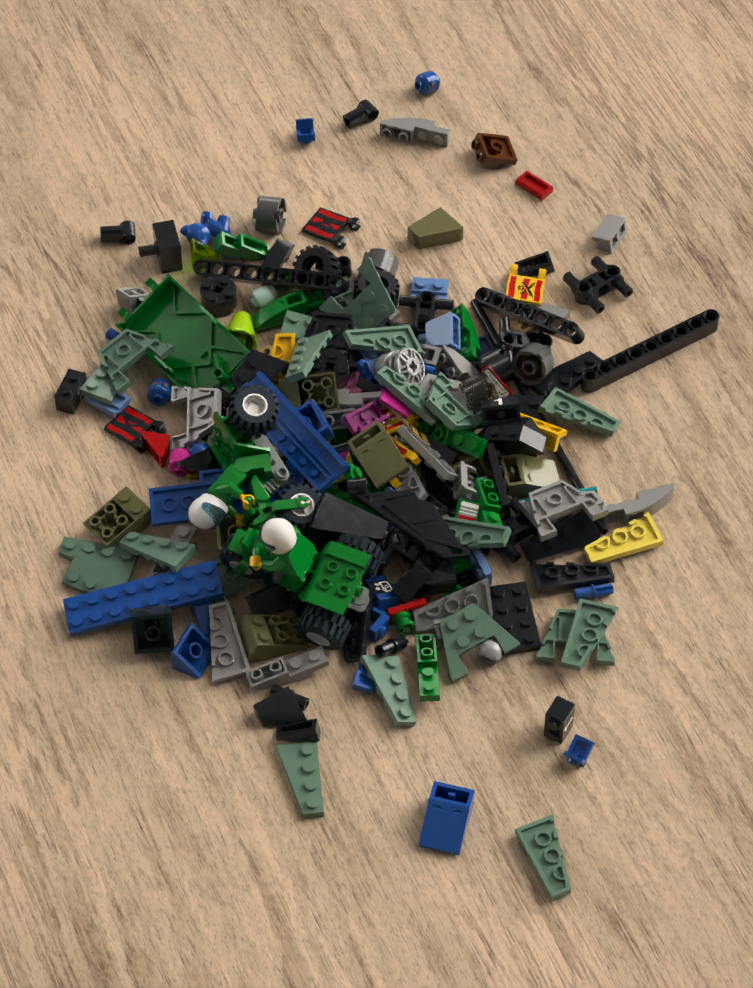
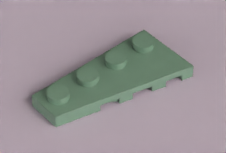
[285,330,333,383]
[374,365,439,426]
[538,387,621,437]
[425,516,512,551]
[119,532,196,573]
[59,536,139,582]
[62,548,126,593]

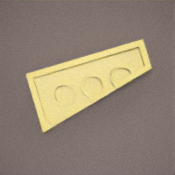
[584,512,663,563]

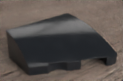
[253,686,307,727]

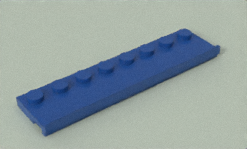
[231,371,351,494]

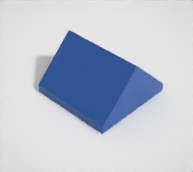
[171,622,211,679]

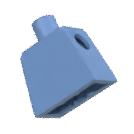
[418,312,461,351]

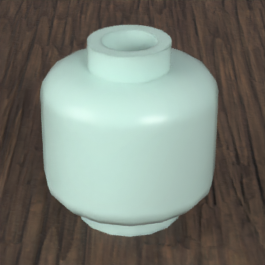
[250,284,278,309]

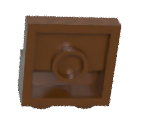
[471,133,518,168]

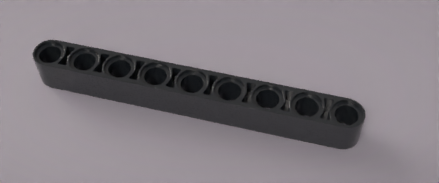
[193,259,349,294]
[581,309,720,393]

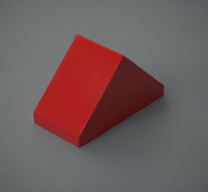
[141,431,170,469]

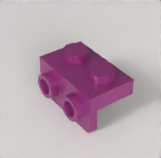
[342,400,390,437]

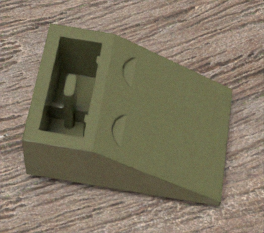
[278,372,340,412]
[347,420,409,489]
[499,454,559,499]
[83,486,152,548]
[237,614,309,660]

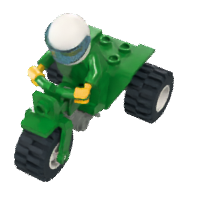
[188,384,322,537]
[219,517,384,650]

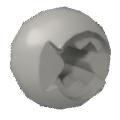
[477,640,503,665]

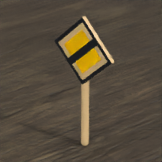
[388,407,431,446]

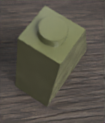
[407,207,464,249]

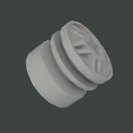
[375,348,425,388]

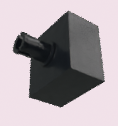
[138,220,183,274]
[131,605,174,654]

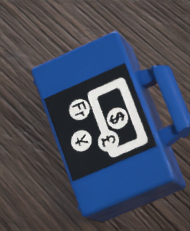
[362,575,400,611]

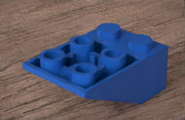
[418,781,475,856]

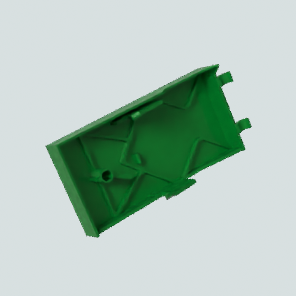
[115,274,249,394]

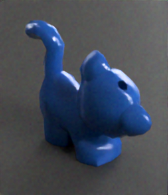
[180,211,231,259]

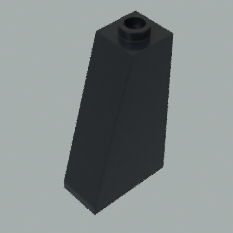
[306,492,389,544]

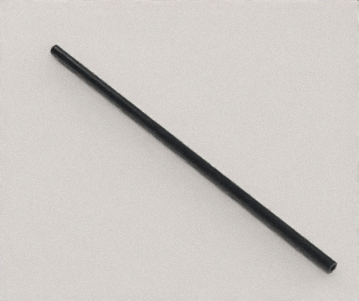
[470,299,609,535]

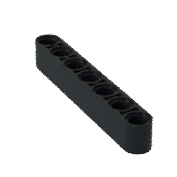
[475,287,585,345]

